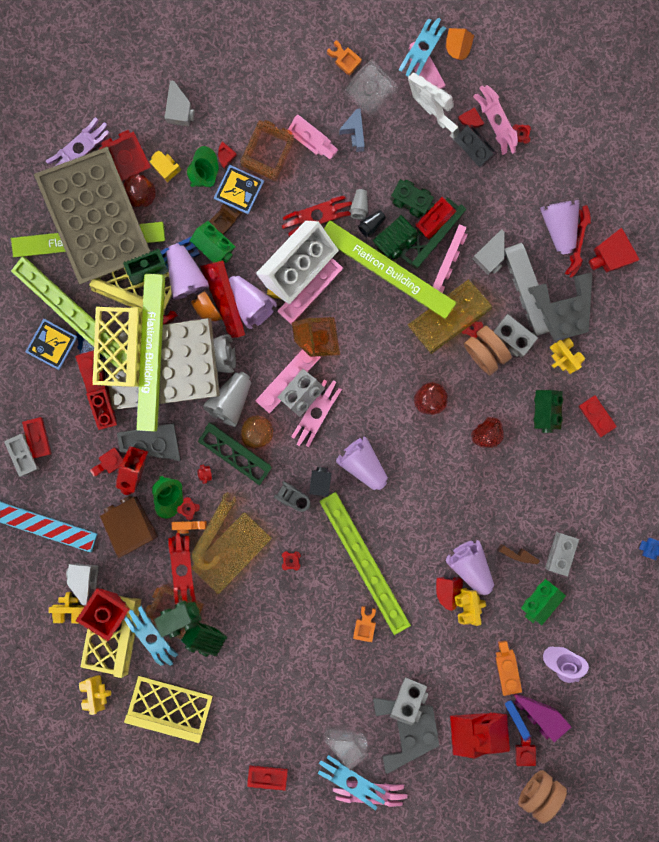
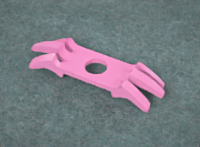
[473,85,518,155]
[291,380,342,447]
[333,780,407,807]

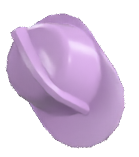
[543,647,589,683]

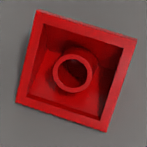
[75,588,130,642]
[450,713,488,759]

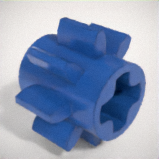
[639,537,659,560]

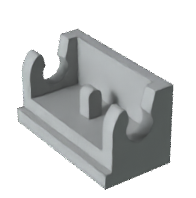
[4,434,40,477]

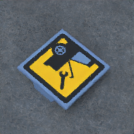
[213,165,264,214]
[25,319,77,370]

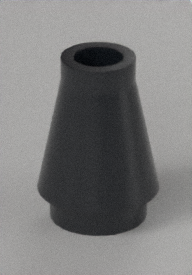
[358,210,386,237]

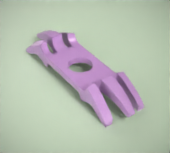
[46,117,109,166]

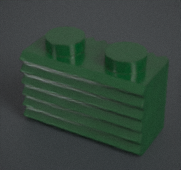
[373,215,418,260]
[123,249,168,286]
[181,622,227,657]

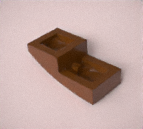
[209,204,243,235]
[497,544,540,564]

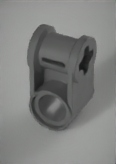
[274,481,311,512]

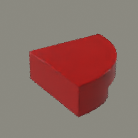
[458,107,484,128]
[218,141,237,169]
[163,311,178,325]

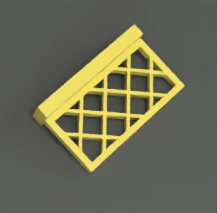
[89,268,172,315]
[93,307,143,387]
[81,595,142,678]
[124,676,213,743]

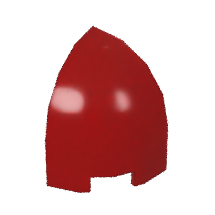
[436,577,463,611]

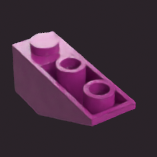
[513,694,571,742]

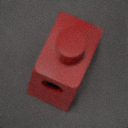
[588,228,640,273]
[116,446,148,495]
[470,712,510,754]

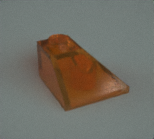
[292,317,340,357]

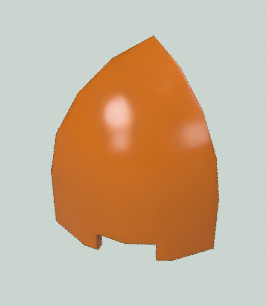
[446,28,474,60]
[191,291,222,322]

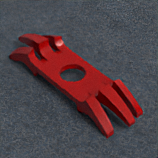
[282,196,352,236]
[565,205,591,278]
[168,533,197,605]

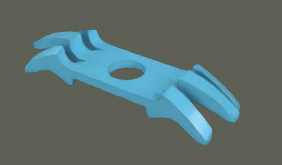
[399,18,446,77]
[124,606,178,666]
[318,755,386,810]

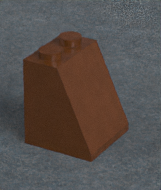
[100,496,159,559]

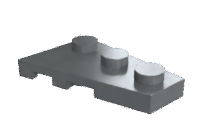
[117,423,181,461]

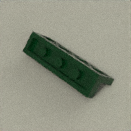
[400,197,466,270]
[198,422,273,486]

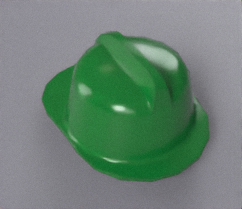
[187,146,219,187]
[152,476,183,519]

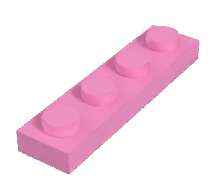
[432,224,467,293]
[277,258,343,325]
[255,345,321,414]

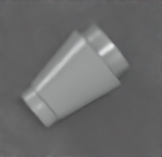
[350,189,368,220]

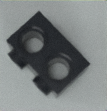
[454,125,497,167]
[309,467,332,497]

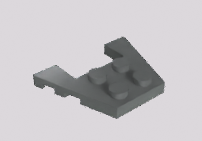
[528,272,592,341]
[373,697,439,773]

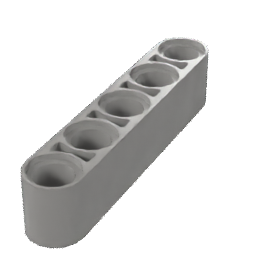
[504,243,549,336]

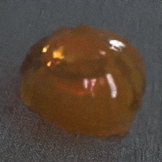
[240,415,274,449]

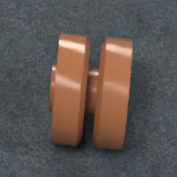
[463,326,512,376]
[518,770,567,823]

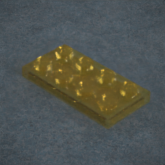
[408,279,493,354]
[191,512,272,594]

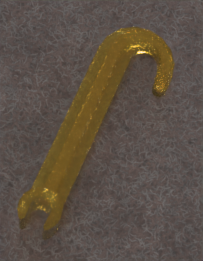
[192,492,236,570]

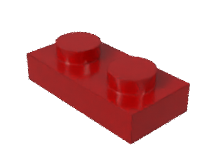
[416,197,456,239]
[578,395,617,437]
[22,417,52,459]
[247,765,288,791]

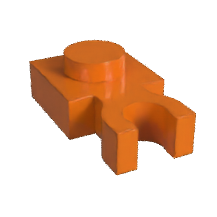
[327,40,362,76]
[172,521,207,534]
[353,606,376,642]

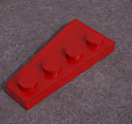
[200,260,245,338]

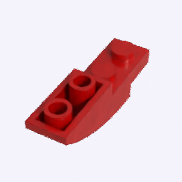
[75,350,117,430]

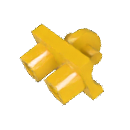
[549,338,585,374]
[455,588,486,626]
[49,592,85,624]
[79,675,111,715]

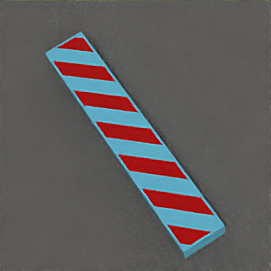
[0,502,98,553]

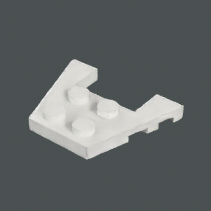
[408,73,459,139]

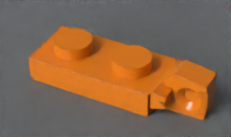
[495,640,522,696]

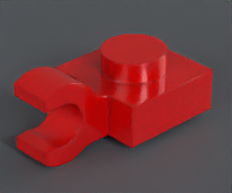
[90,447,123,477]
[515,736,536,766]

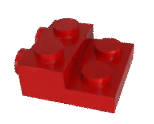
[99,130,151,181]

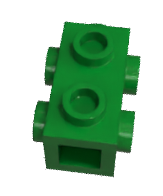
[189,221,236,263]
[521,579,566,626]

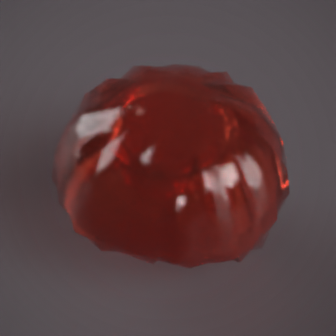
[123,174,156,207]
[414,382,448,415]
[471,417,504,448]

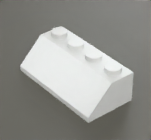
[256,221,339,304]

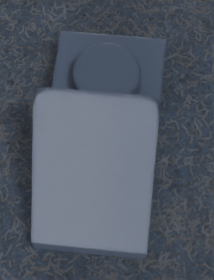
[339,109,365,152]

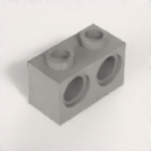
[493,314,538,357]
[278,369,325,417]
[545,532,579,576]
[390,678,428,726]

